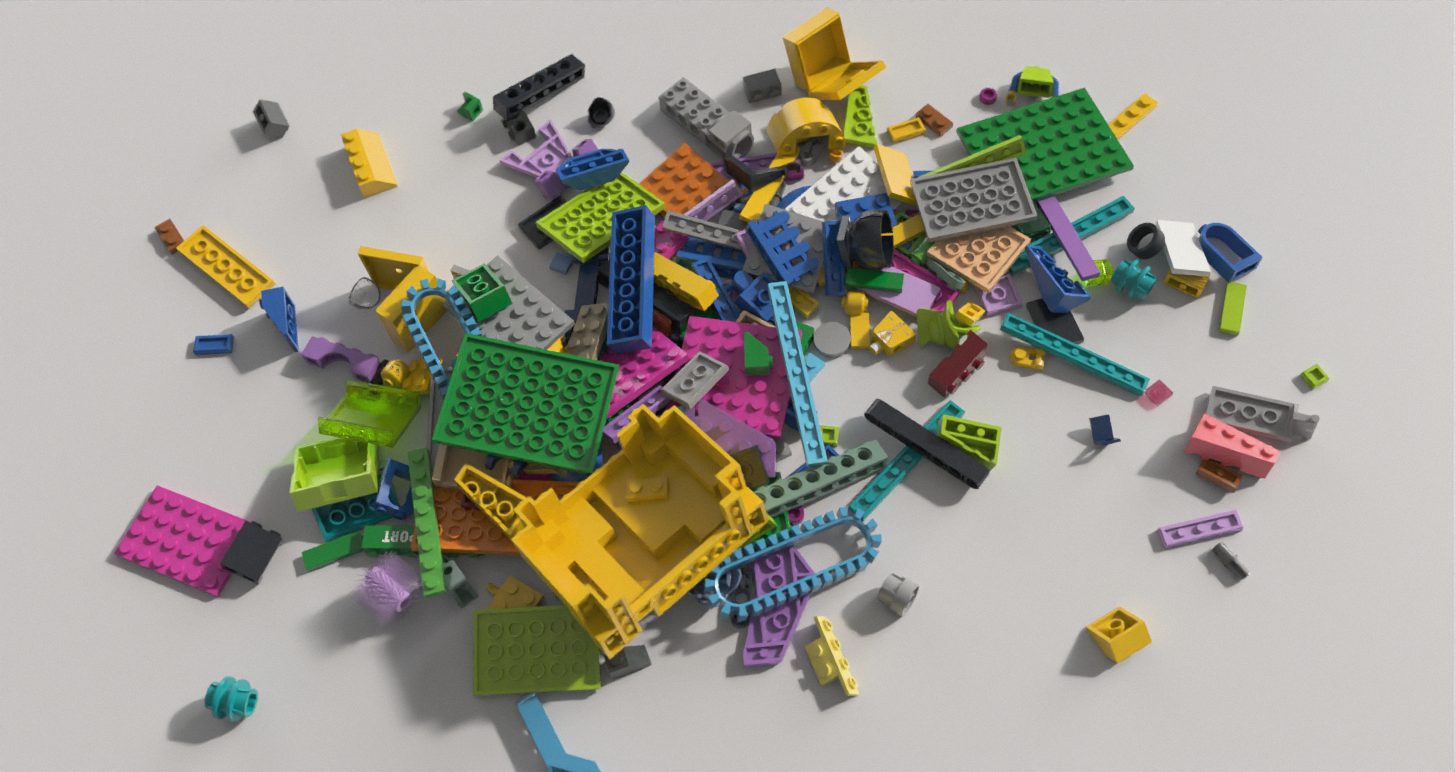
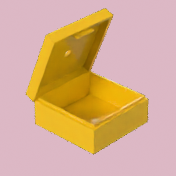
[782,7,886,100]
[357,246,447,353]

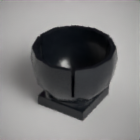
[836,209,894,270]

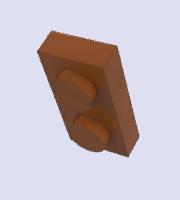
[916,104,953,137]
[154,219,184,254]
[1195,458,1242,493]

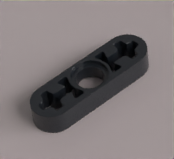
[730,568,753,629]

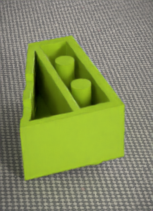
[936,415,1002,471]

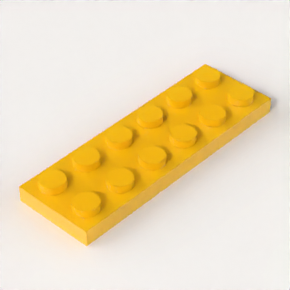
[176,225,275,308]

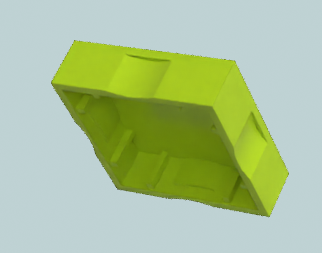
[290,429,379,512]

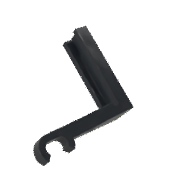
[723,153,800,192]

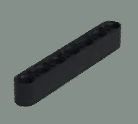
[864,398,990,489]

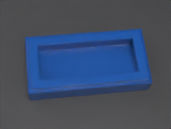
[193,334,234,355]

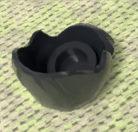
[587,97,615,128]

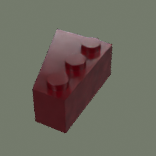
[928,330,988,398]

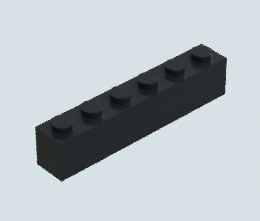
[597,259,695,334]

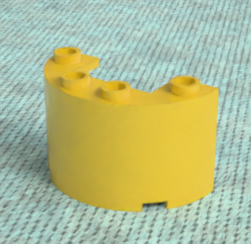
[767,98,846,155]

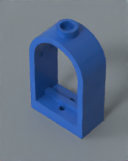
[1198,223,1263,283]

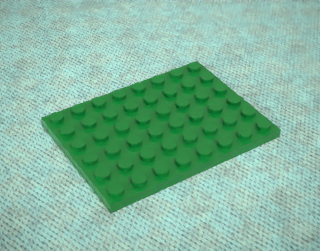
[956,87,1134,202]
[432,333,619,476]

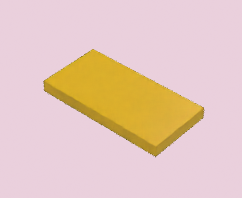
[873,144,917,206]

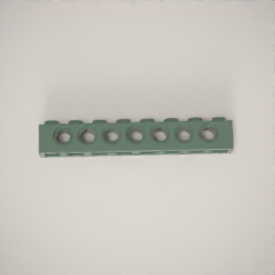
[753,439,888,518]

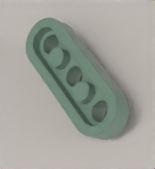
[925,257,966,290]

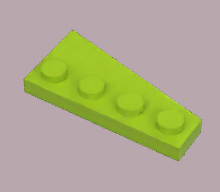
[843,85,877,148]

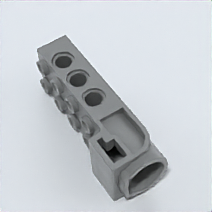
[658,77,754,159]

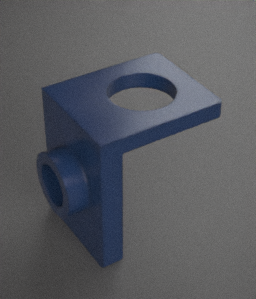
[1089,414,1121,446]

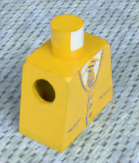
[869,311,916,357]

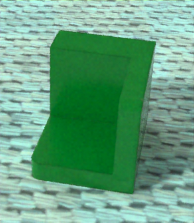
[457,91,483,122]

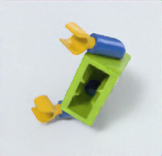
[1006,66,1059,106]

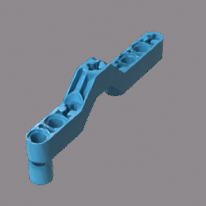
[515,692,601,772]

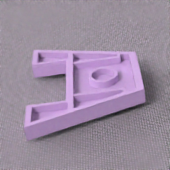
[499,119,572,178]

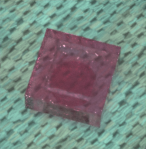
[1144,379,1173,407]

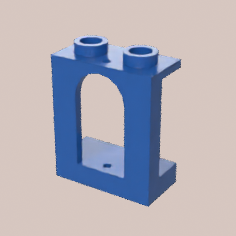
[368,458,414,520]

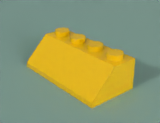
[340,129,398,198]

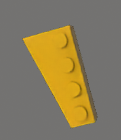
[653,252,719,311]
[454,463,527,541]

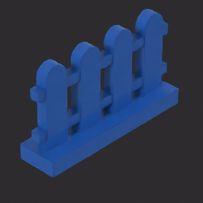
[745,211,819,289]
[676,237,746,279]

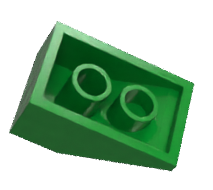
[452,263,513,322]

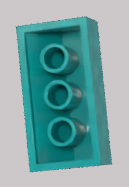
[312,474,400,541]

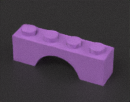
[533,139,598,199]
[301,336,381,384]

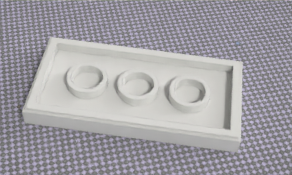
[1155,220,1211,277]

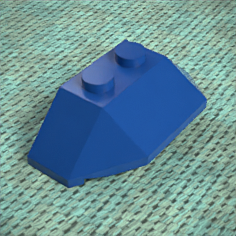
[556,149,629,191]

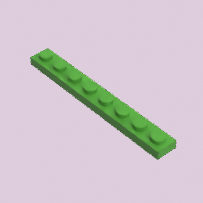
[408,447,446,598]

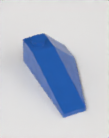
[1025,245,1092,313]

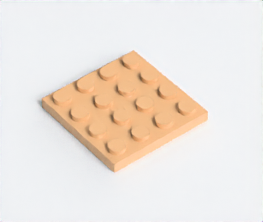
[927,226,1031,294]

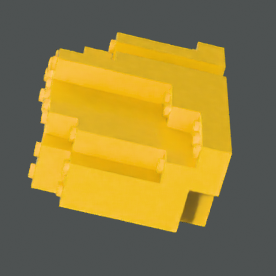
[511,404,768,659]

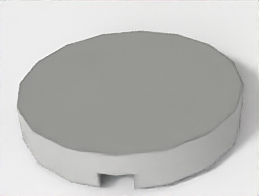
[814,322,851,357]

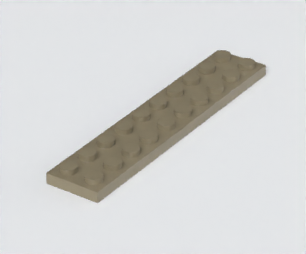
[523,303,608,474]

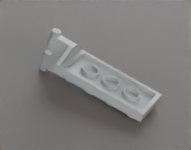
[1206,386,1320,442]

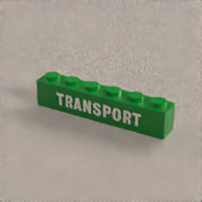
[361,525,485,558]

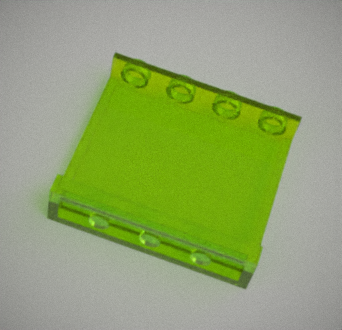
[317,380,421,448]

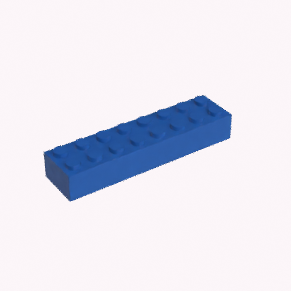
[607,205,655,354]

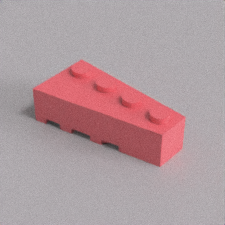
[1183,413,1280,479]

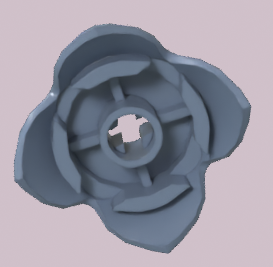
[687,564,742,608]

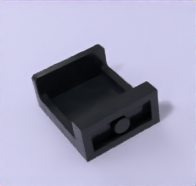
[220,521,283,585]

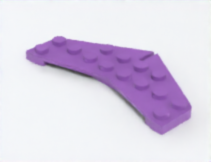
[619,399,776,477]
[741,542,815,668]

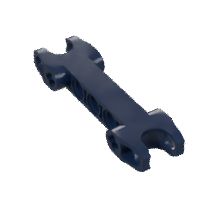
[564,246,611,344]

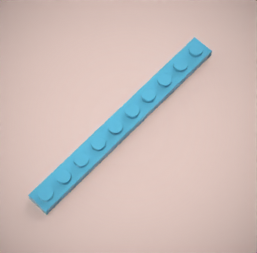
[767,281,828,467]

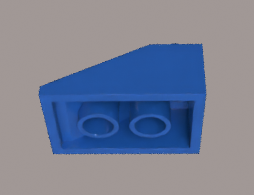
[259,287,299,352]

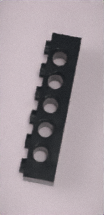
[493,54,585,121]

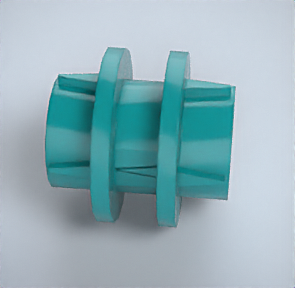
[1111,259,1157,301]
[205,676,258,722]

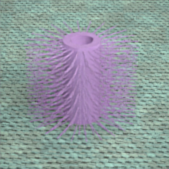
[350,551,424,627]

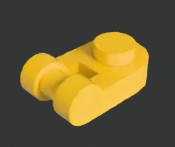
[1009,347,1046,370]

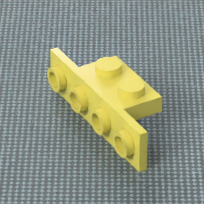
[804,616,859,696]

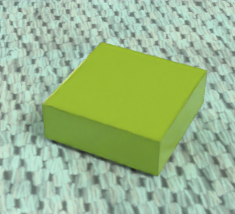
[1300,364,1330,390]
[820,425,839,447]

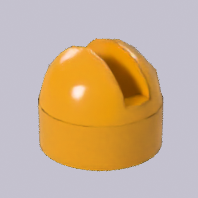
[828,148,843,164]

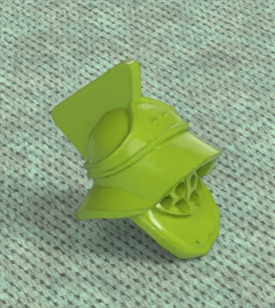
[917,300,981,351]

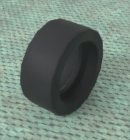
[1127,222,1165,260]

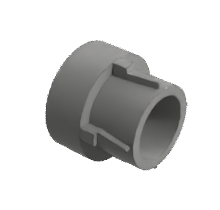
[877,573,920,617]

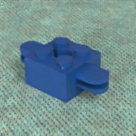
[731,270,791,326]

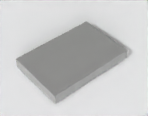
[661,351,729,409]

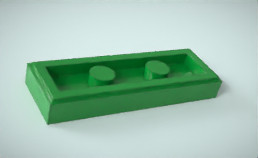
[846,268,904,293]
[302,530,363,572]

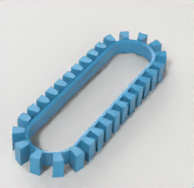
[401,278,482,400]
[704,507,882,622]

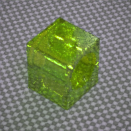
[1086,259,1114,286]

